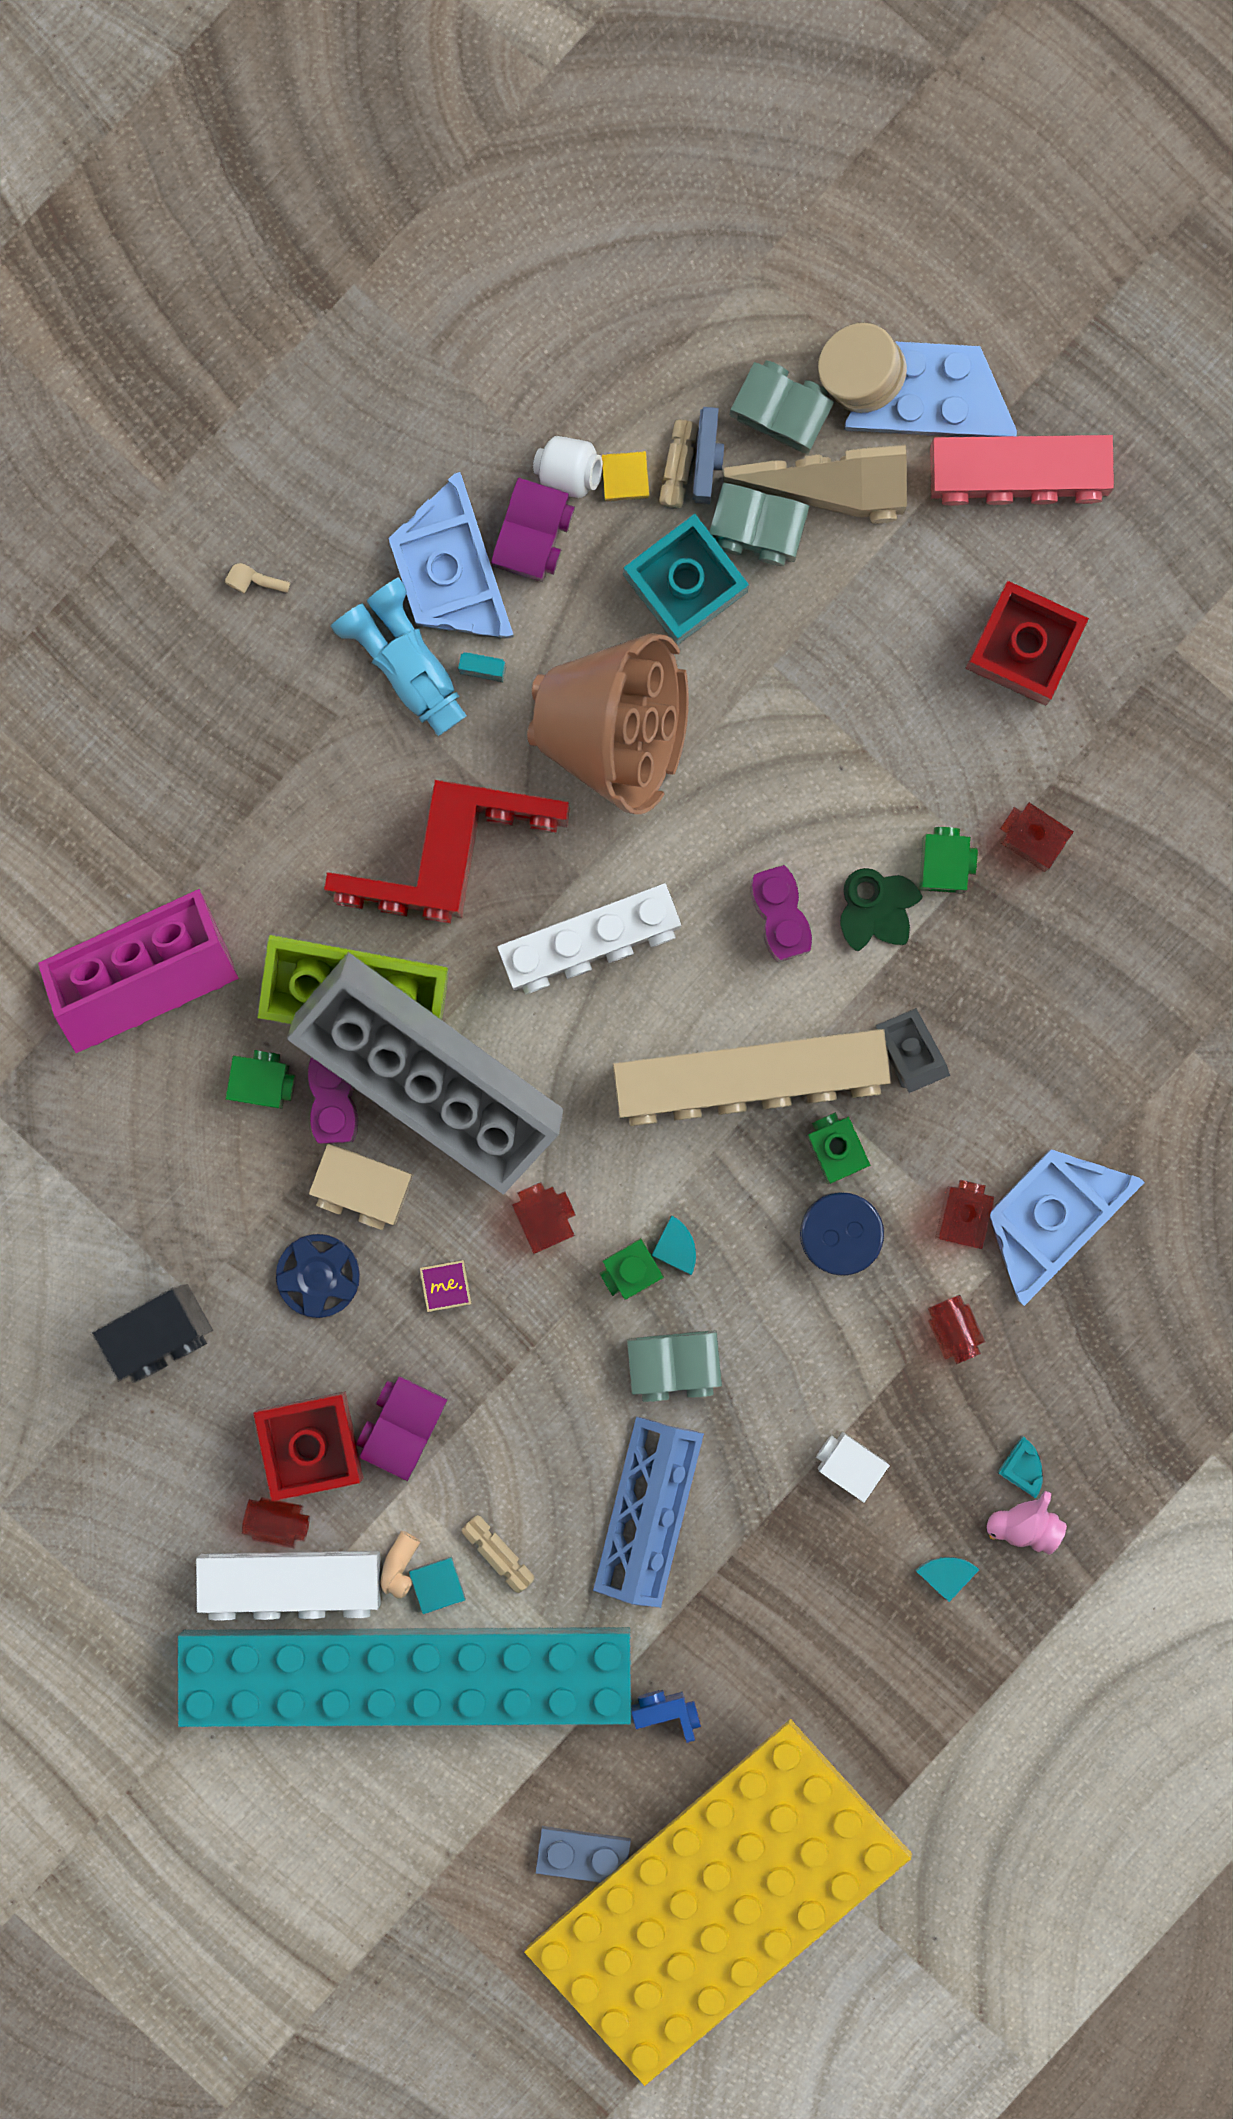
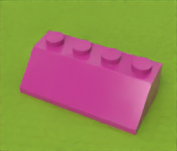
[38,889,239,1053]

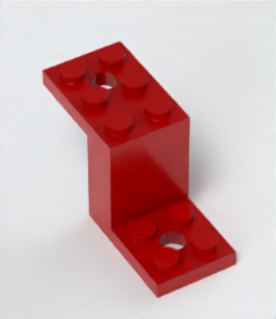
[324,780,570,924]

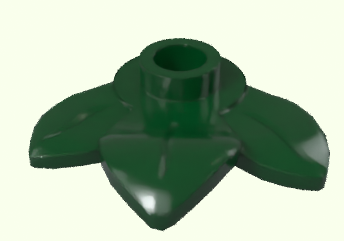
[840,868,923,951]

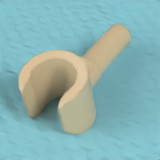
[225,563,290,594]

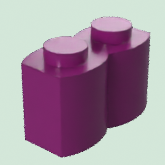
[491,478,575,582]
[751,865,812,963]
[308,1057,358,1144]
[356,1376,448,1481]

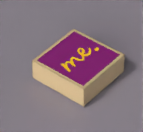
[420,1260,472,1312]

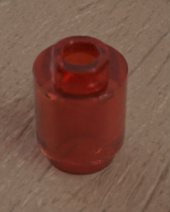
[927,1295,986,1365]
[242,1497,310,1549]

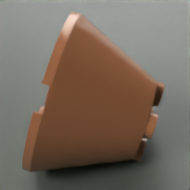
[527,633,689,815]

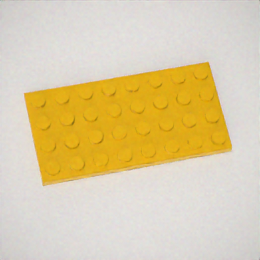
[524,1719,912,2086]

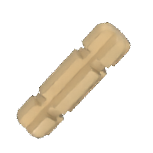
[659,420,698,508]
[462,1515,534,1593]

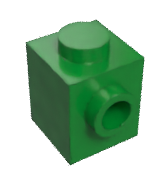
[919,827,978,894]
[225,1050,296,1109]
[806,1112,871,1184]
[599,1238,664,1300]

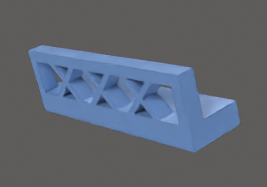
[593,1417,704,1608]

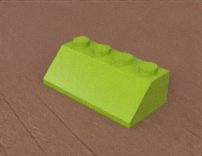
[258,935,448,1024]

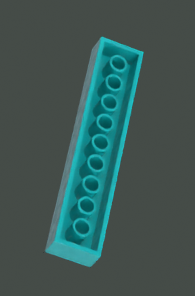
[178,1627,631,1727]

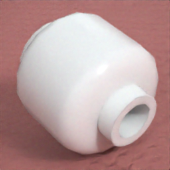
[533,436,603,498]

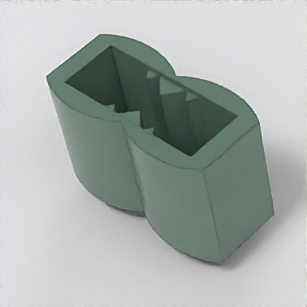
[729,360,834,455]
[710,483,809,566]
[627,1330,722,1402]

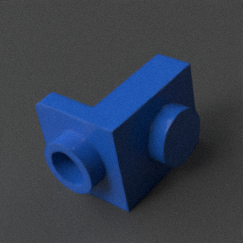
[631,1690,701,1743]

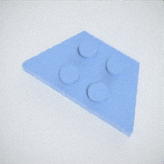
[845,341,1017,437]
[388,472,514,639]
[987,1149,1145,1306]

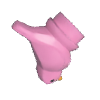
[987,1491,1067,1555]

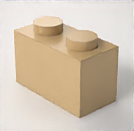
[309,1143,414,1230]

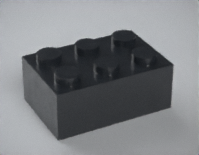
[92,1284,213,1384]

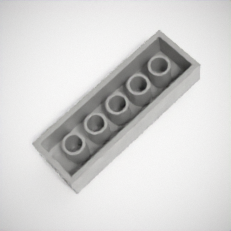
[287,952,564,1195]

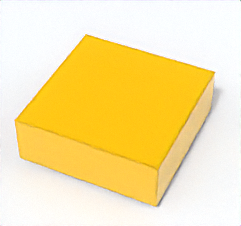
[602,451,649,501]

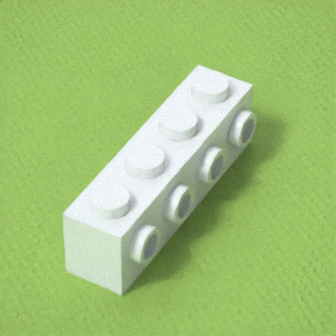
[497,883,681,995]
[196,1551,381,1620]

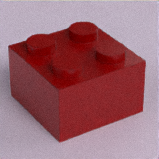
[965,580,1089,706]
[253,1391,364,1502]

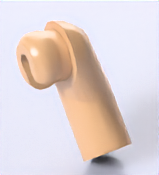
[380,1531,421,1599]

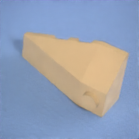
[723,445,907,523]

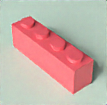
[930,435,1114,506]

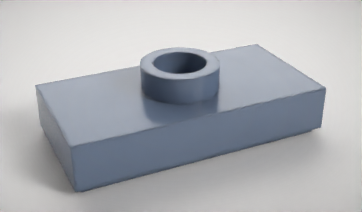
[693,407,724,504]

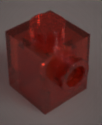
[1000,802,1074,872]
[935,1180,994,1249]
[512,1182,576,1254]

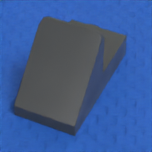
[876,1008,950,1093]

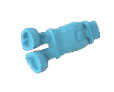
[330,578,467,736]

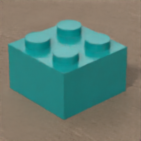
[623,514,749,646]

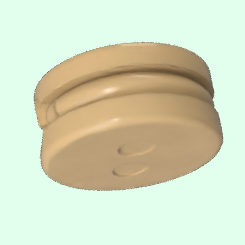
[818,323,907,413]

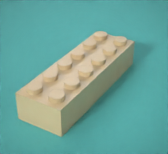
[613,1029,891,1126]

